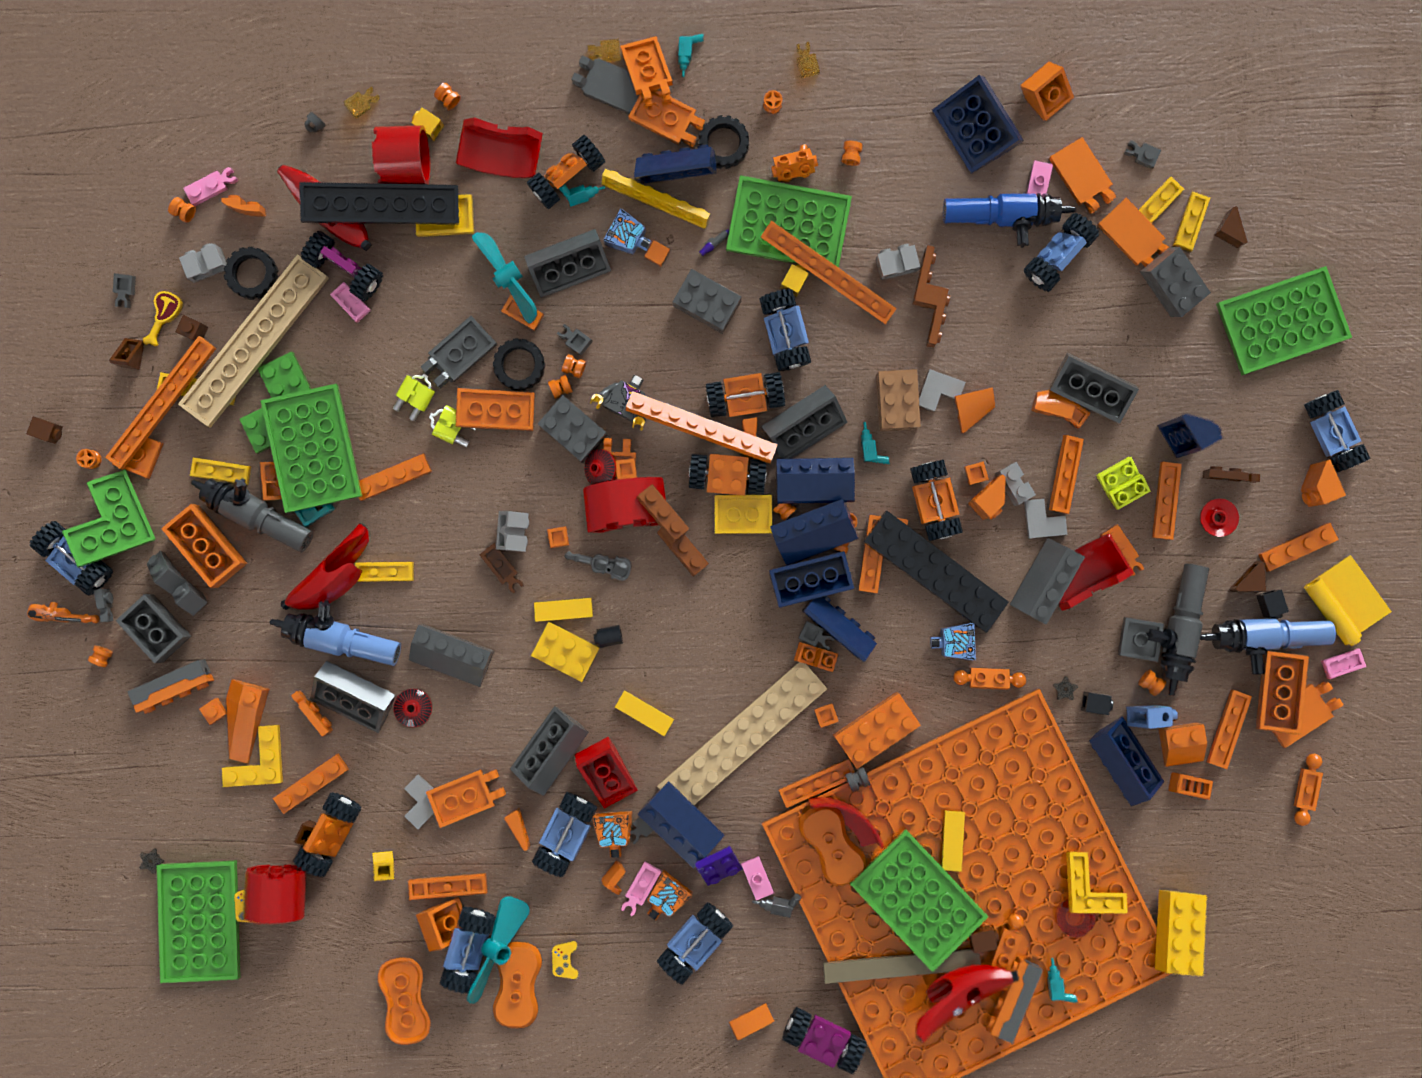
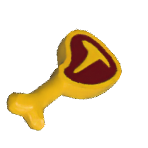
[143,291,183,346]

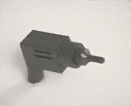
[752,894,801,918]

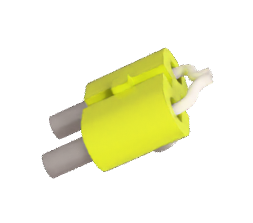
[393,374,435,421]
[429,405,476,447]

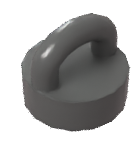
[304,112,326,133]

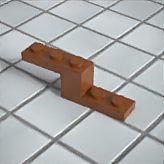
[912,245,951,348]
[636,485,709,577]

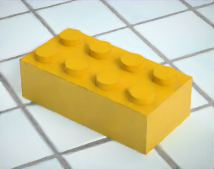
[1155,890,1207,976]

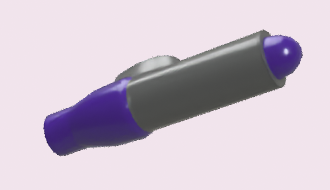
[699,230,729,256]

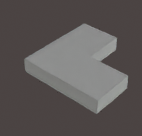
[919,369,966,412]
[1024,499,1068,539]
[404,774,434,829]

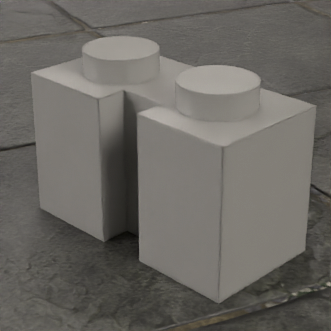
[179,243,227,283]
[876,244,920,280]
[995,462,1036,506]
[496,511,529,552]

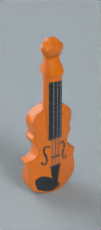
[27,602,100,623]

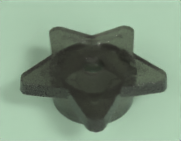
[1053,676,1078,701]
[139,848,164,874]

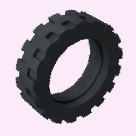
[699,115,749,169]
[224,246,278,300]
[493,338,545,391]

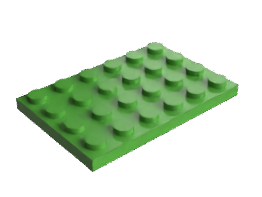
[726,175,852,267]
[1216,266,1352,375]
[260,384,362,513]
[850,829,989,972]
[157,860,240,983]

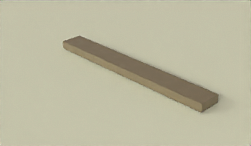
[823,948,981,984]

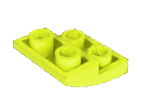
[1096,457,1151,510]

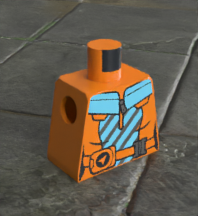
[593,811,632,858]
[647,869,692,920]

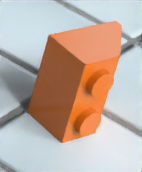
[1020,62,1074,121]
[1301,460,1346,507]
[968,474,1005,520]
[1158,722,1207,767]
[416,897,463,952]

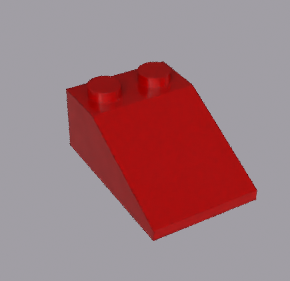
[574,737,638,808]

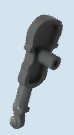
[564,551,632,581]

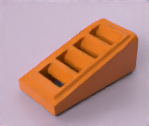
[742,417,758,459]
[1168,772,1213,800]
[504,808,530,851]

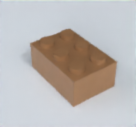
[876,369,921,432]

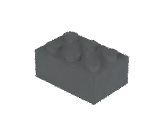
[1140,247,1211,317]
[673,269,741,334]
[537,395,608,463]
[116,594,192,663]

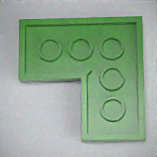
[240,351,311,454]
[62,470,156,568]

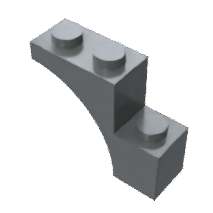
[147,550,208,616]

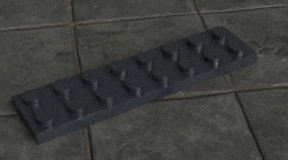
[299,182,459,225]
[863,510,1009,633]

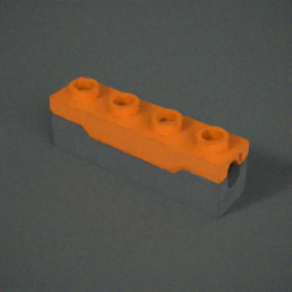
[127,659,214,714]
[986,956,1043,1044]

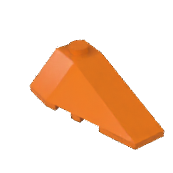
[226,679,269,764]

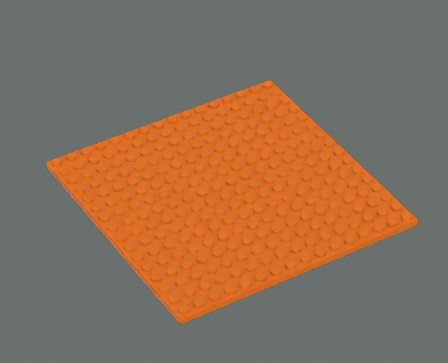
[762,689,1171,1078]

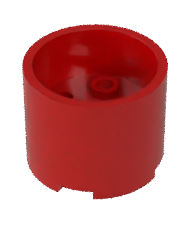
[372,125,431,184]
[243,864,307,924]

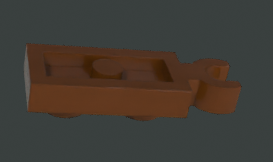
[1203,466,1260,483]
[479,543,524,593]

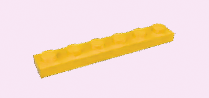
[602,169,710,229]

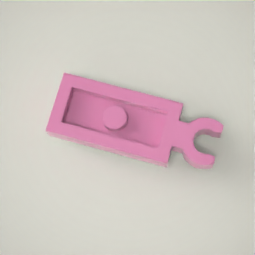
[184,168,238,206]
[621,861,661,916]

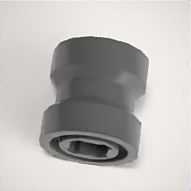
[845,767,871,792]

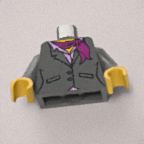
[590,375,646,431]

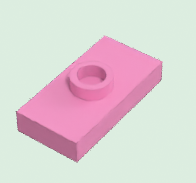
[1026,160,1053,196]
[330,282,371,323]
[1321,648,1366,679]
[741,856,774,901]

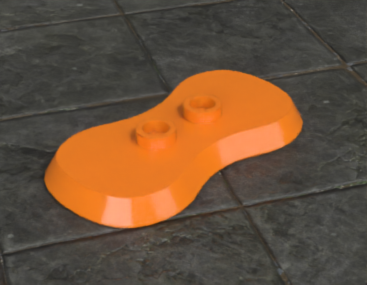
[799,807,867,886]
[493,942,542,1028]
[378,957,430,1045]

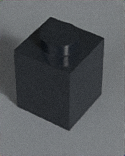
[1256,590,1289,619]
[1081,691,1113,715]

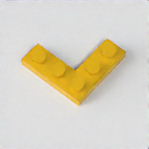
[222,725,283,787]
[1066,852,1128,913]

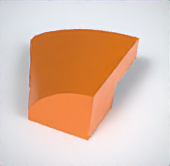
[954,387,995,433]
[1031,390,1076,420]
[260,462,282,500]

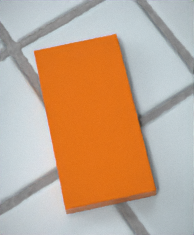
[456,388,534,431]

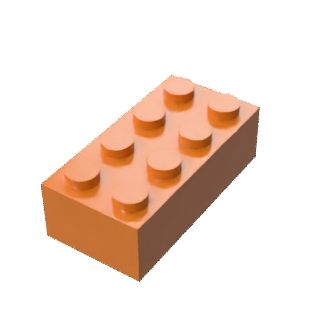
[161,504,248,588]
[1256,651,1309,735]
[833,692,921,769]

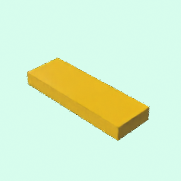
[1138,176,1184,223]
[1173,192,1210,252]
[190,457,251,485]
[355,562,414,582]
[534,598,593,622]
[615,690,674,736]
[941,810,965,872]

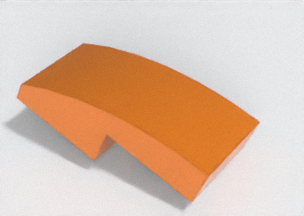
[221,195,266,217]
[794,642,838,672]
[729,1003,774,1040]

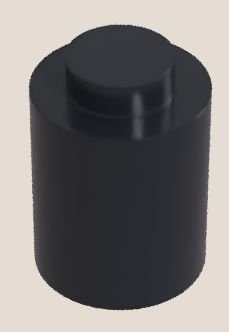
[593,625,623,648]

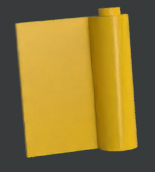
[1304,555,1392,646]

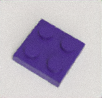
[695,846,742,886]

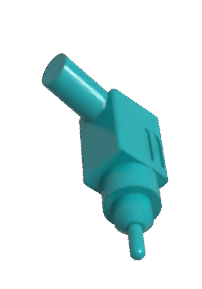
[678,33,704,77]
[559,184,606,207]
[861,422,889,464]
[1047,958,1077,1003]

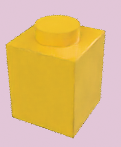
[411,107,444,141]
[781,264,809,297]
[373,851,394,881]

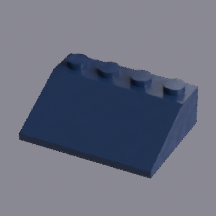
[932,75,1024,174]

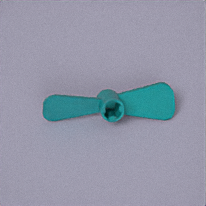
[472,232,537,324]
[467,896,530,1004]

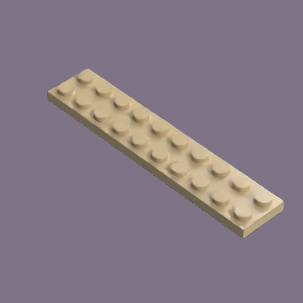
[178,254,329,428]
[657,662,827,805]

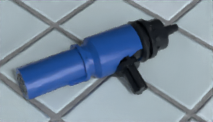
[943,193,1076,248]

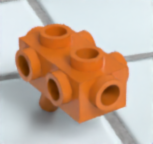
[771,144,818,182]

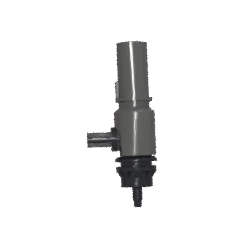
[191,478,313,553]
[1146,564,1210,696]

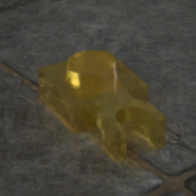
[587,39,621,62]
[796,41,820,78]
[343,86,380,119]

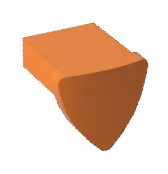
[601,861,626,895]

